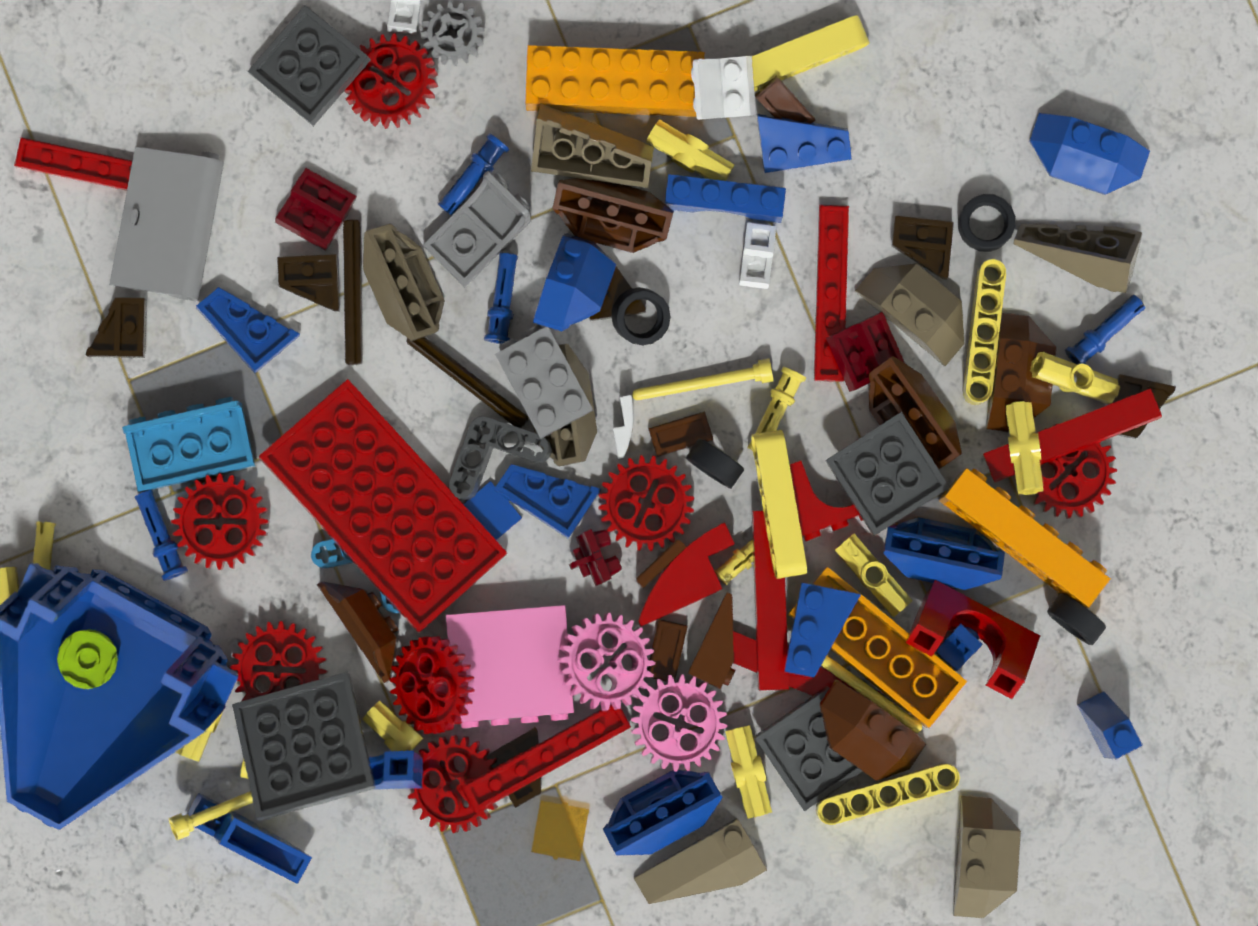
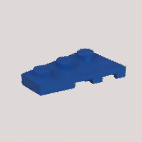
[756,114,852,173]
[196,287,300,374]
[494,464,601,539]
[784,583,861,678]

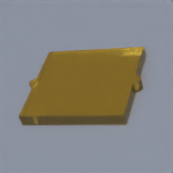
[531,800,589,861]

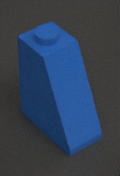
[1077,691,1143,759]

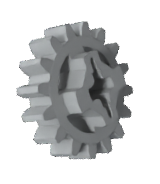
[421,1,485,66]

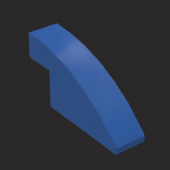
[187,793,312,884]

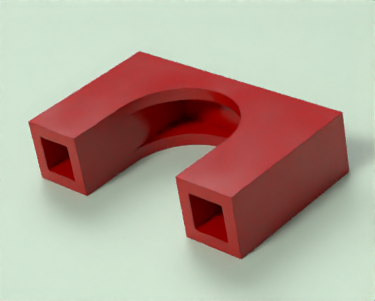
[790,439,863,542]
[905,580,1040,699]

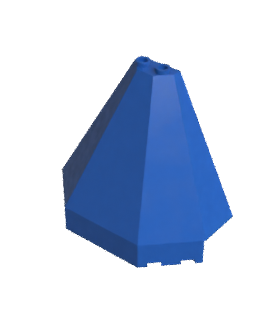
[0,563,239,830]

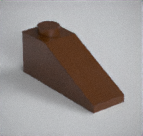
[687,592,736,689]

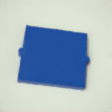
[463,481,522,540]

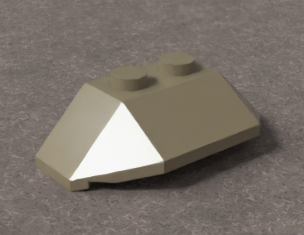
[363,223,445,341]
[855,263,964,367]
[534,344,597,466]
[953,796,1021,918]

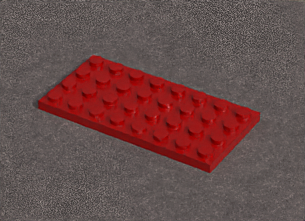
[259,379,507,633]

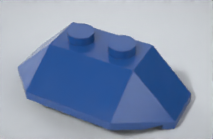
[1029,113,1150,195]
[533,233,616,332]
[883,517,1005,590]
[603,770,723,856]

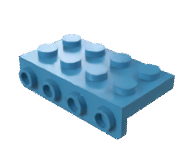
[122,397,256,493]

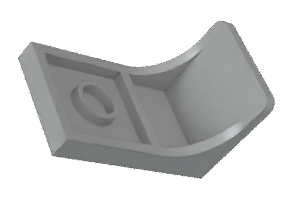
[423,171,531,288]
[495,325,594,439]

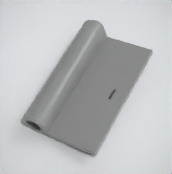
[109,147,224,301]

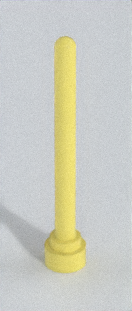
[632,358,774,401]
[821,655,922,733]
[169,791,253,840]

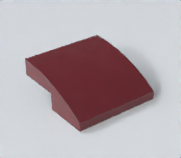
[275,168,357,251]
[826,312,905,392]

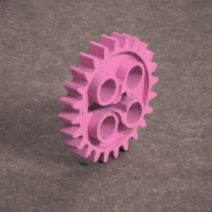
[558,613,655,711]
[630,674,727,772]

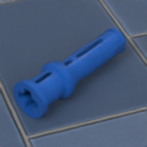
[437,133,510,216]
[484,253,518,344]
[1065,295,1146,364]
[134,490,188,581]

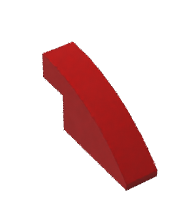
[639,522,735,627]

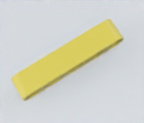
[752,15,870,92]
[963,259,1006,405]
[751,430,807,579]
[816,764,960,825]

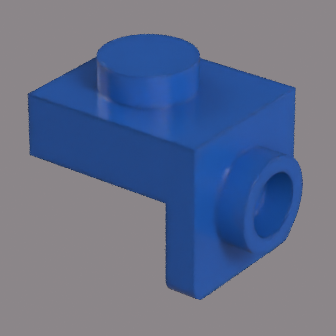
[935,624,983,671]

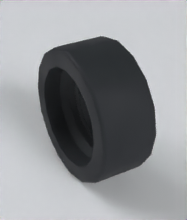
[958,194,1016,252]
[611,287,671,346]
[686,439,744,489]
[1047,593,1106,645]

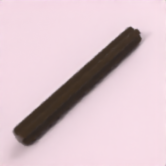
[343,219,363,365]
[406,337,528,428]

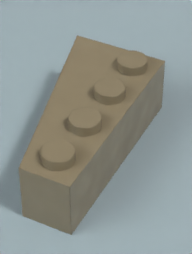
[531,103,654,188]

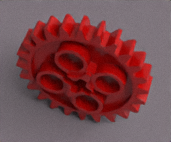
[344,33,438,129]
[1026,423,1117,519]
[598,455,694,552]
[171,473,269,570]
[230,621,328,701]
[390,636,475,734]
[407,735,498,833]

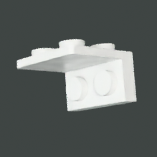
[691,56,756,120]

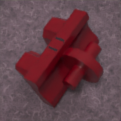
[569,529,622,586]

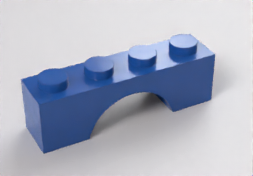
[665,174,786,223]
[369,751,423,789]

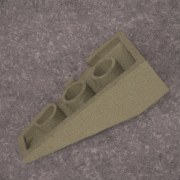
[1014,224,1143,293]
[634,818,767,904]

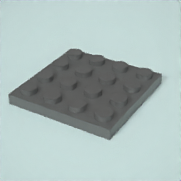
[232,672,376,821]

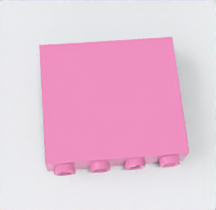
[446,605,574,728]

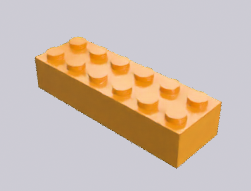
[525,45,705,117]
[938,468,1111,608]
[788,567,967,728]

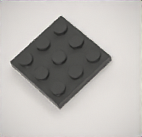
[248,5,371,127]
[825,412,950,536]
[753,686,863,812]

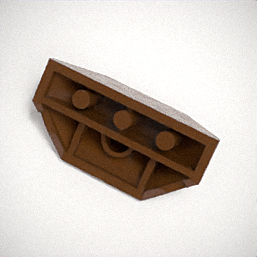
[552,178,674,253]
[986,313,1057,432]
[869,356,962,469]
[317,581,399,683]
[819,679,926,781]

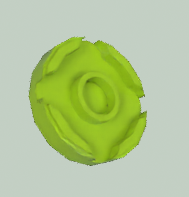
[57,629,118,689]

